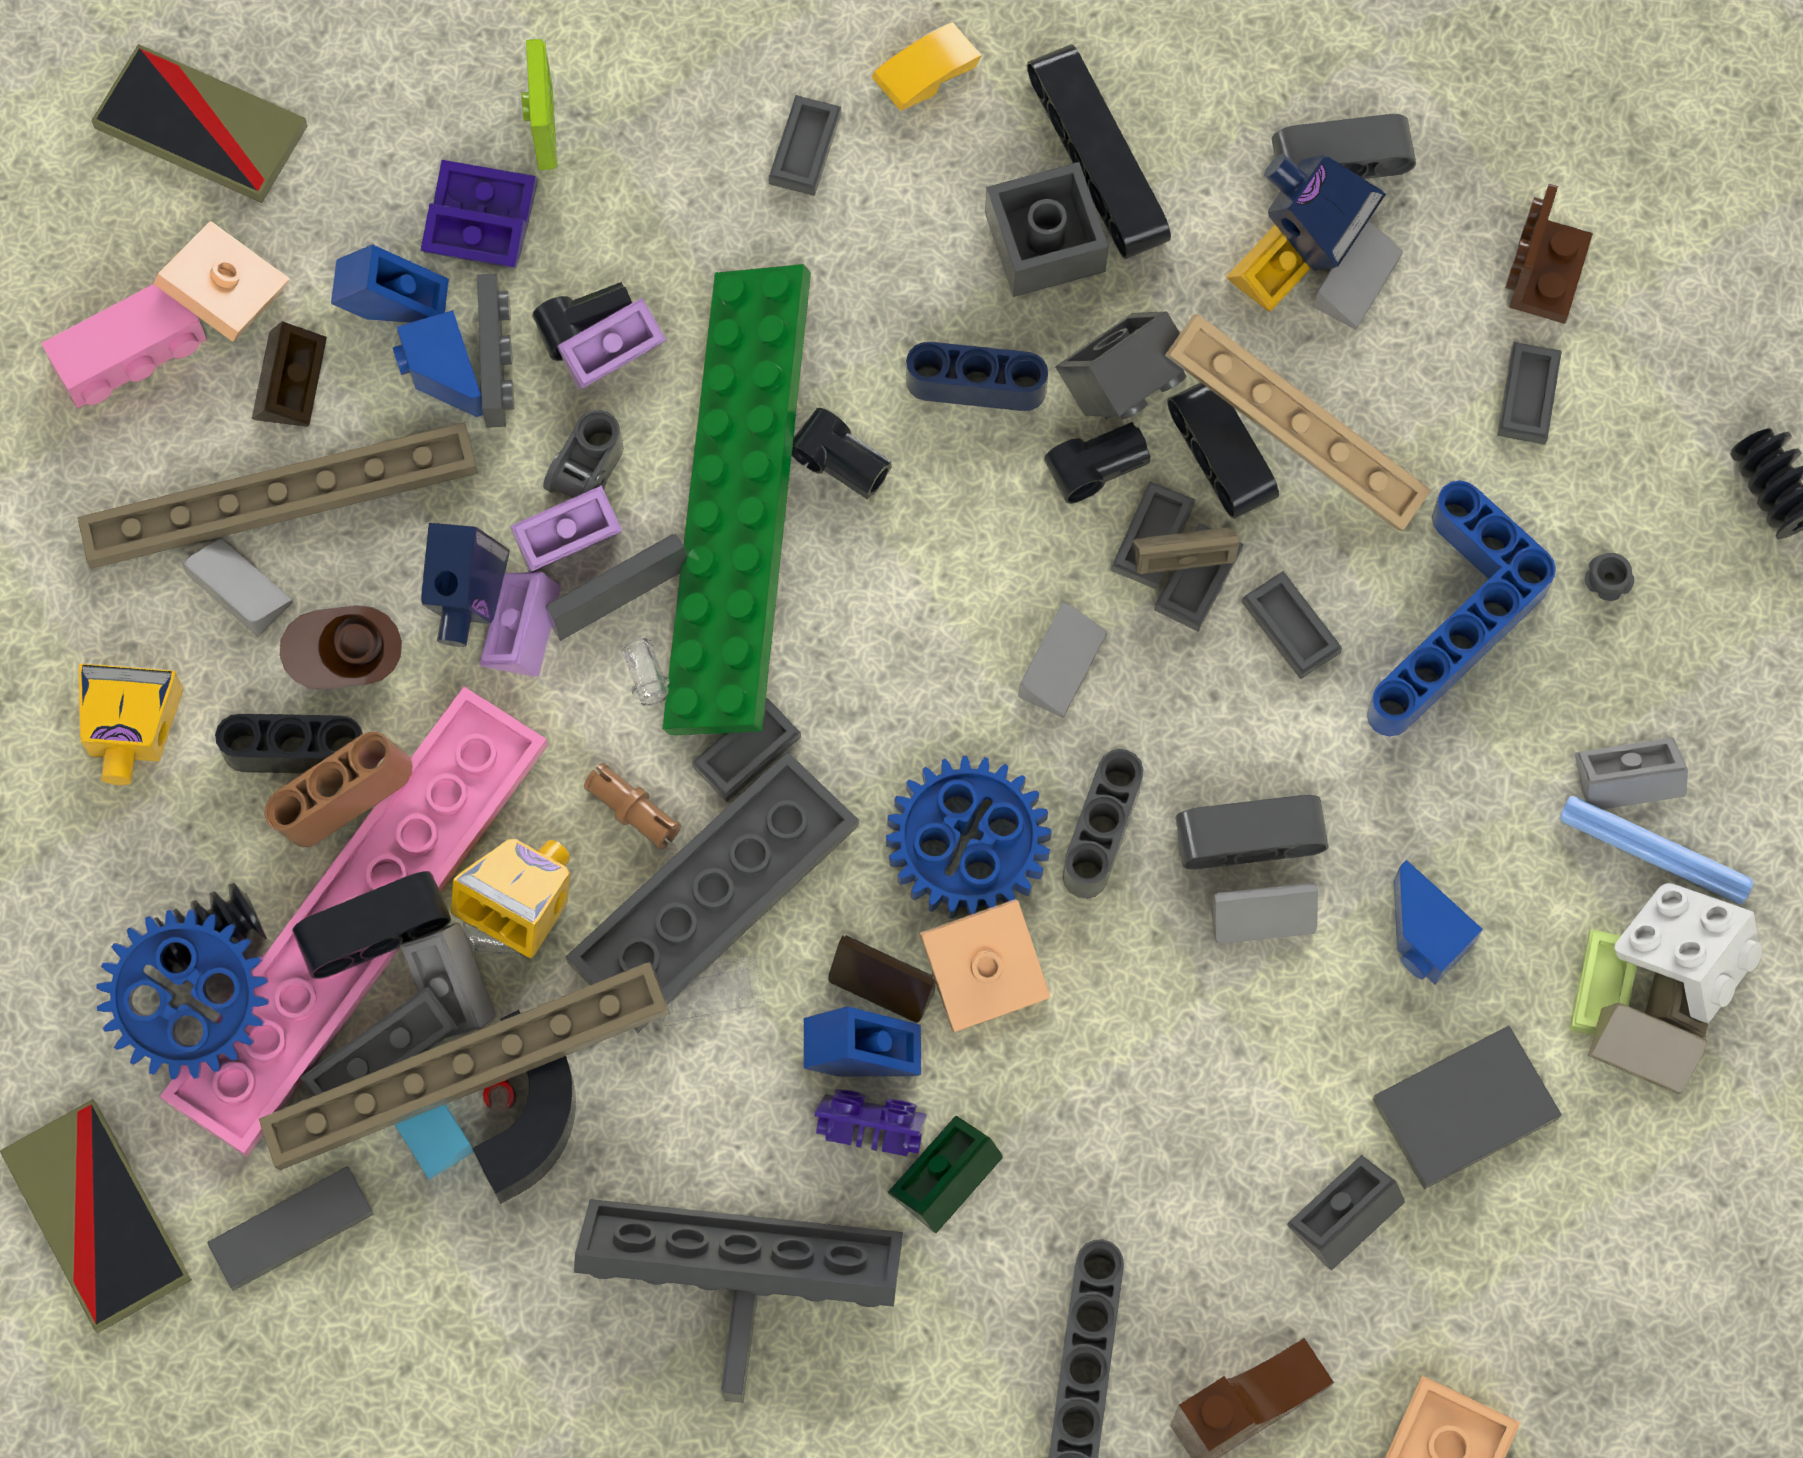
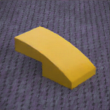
[871,22,982,111]

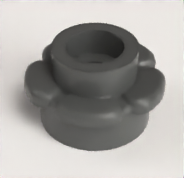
[1585,553,1634,601]

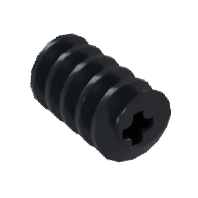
[1730,428,1803,540]
[154,883,267,982]

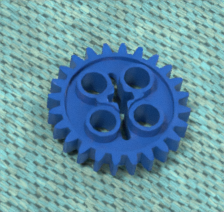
[886,755,1052,919]
[96,909,269,1079]

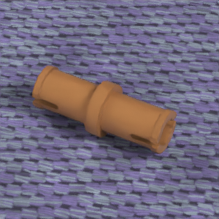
[584,763,681,850]

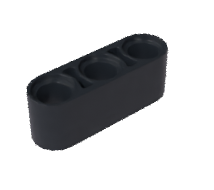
[1167,382,1279,519]
[215,714,363,773]
[292,871,451,979]

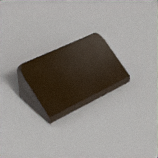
[251,321,327,427]
[828,935,936,1023]

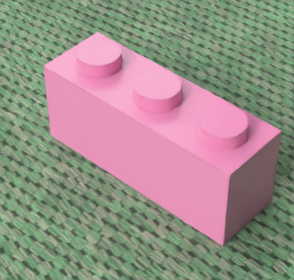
[41,284,207,408]

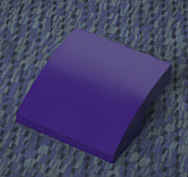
[420,160,538,269]

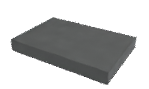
[1372,1025,1562,1190]

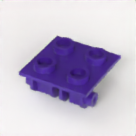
[815,1089,927,1157]

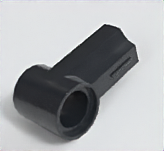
[532,282,632,361]
[792,408,892,499]
[1044,422,1151,504]

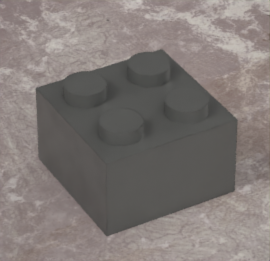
[985,162,1109,297]
[1055,311,1187,419]

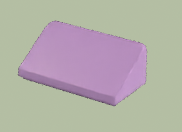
[557,298,667,391]
[510,485,622,572]
[479,572,561,676]

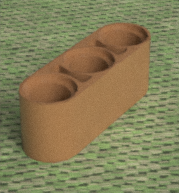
[264,732,413,847]

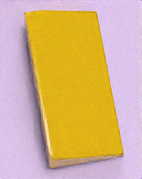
[1226,225,1311,312]

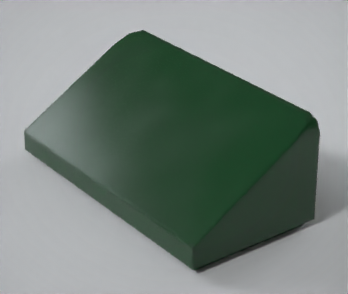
[888,1116,1003,1233]

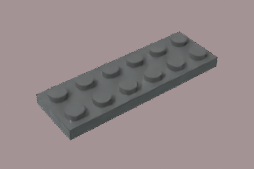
[566,751,859,1033]
[574,1199,903,1307]

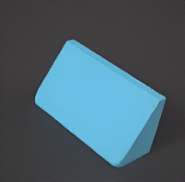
[395,1104,474,1180]

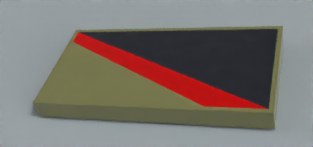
[91,44,308,203]
[0,1099,192,1333]

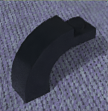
[472,1009,576,1204]

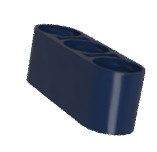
[906,342,1048,411]

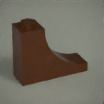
[1170,1338,1334,1458]

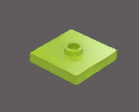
[521,39,558,170]

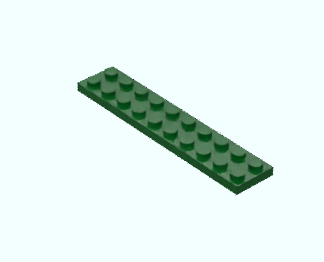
[662,264,811,736]

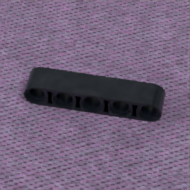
[1027,44,1171,259]

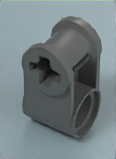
[543,410,624,498]

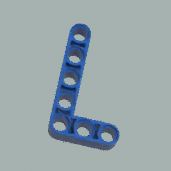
[1367,480,1556,737]

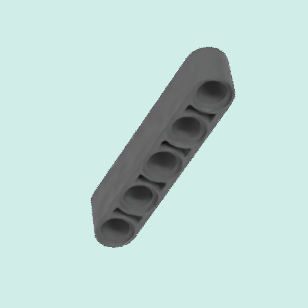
[1048,1239,1124,1458]

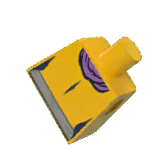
[78,663,183,785]
[451,839,571,959]

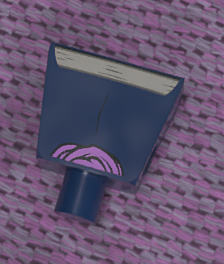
[1264,154,1386,271]
[421,523,510,647]

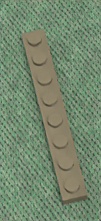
[77,422,478,569]
[259,962,671,1170]

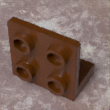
[1505,184,1593,324]

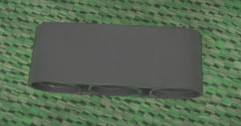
[1271,114,1416,179]
[1063,749,1144,899]
[1175,795,1329,870]

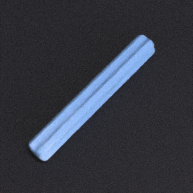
[1560,796,1753,904]

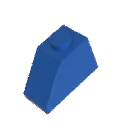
[331,244,449,323]
[392,310,483,417]
[1394,860,1483,985]
[804,1006,921,1077]

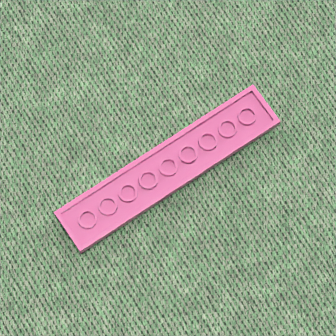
[160,687,548,1157]

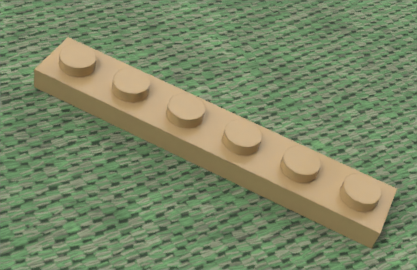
[1165,314,1431,531]

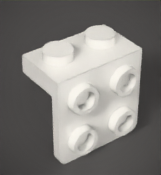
[1614,883,1762,1024]

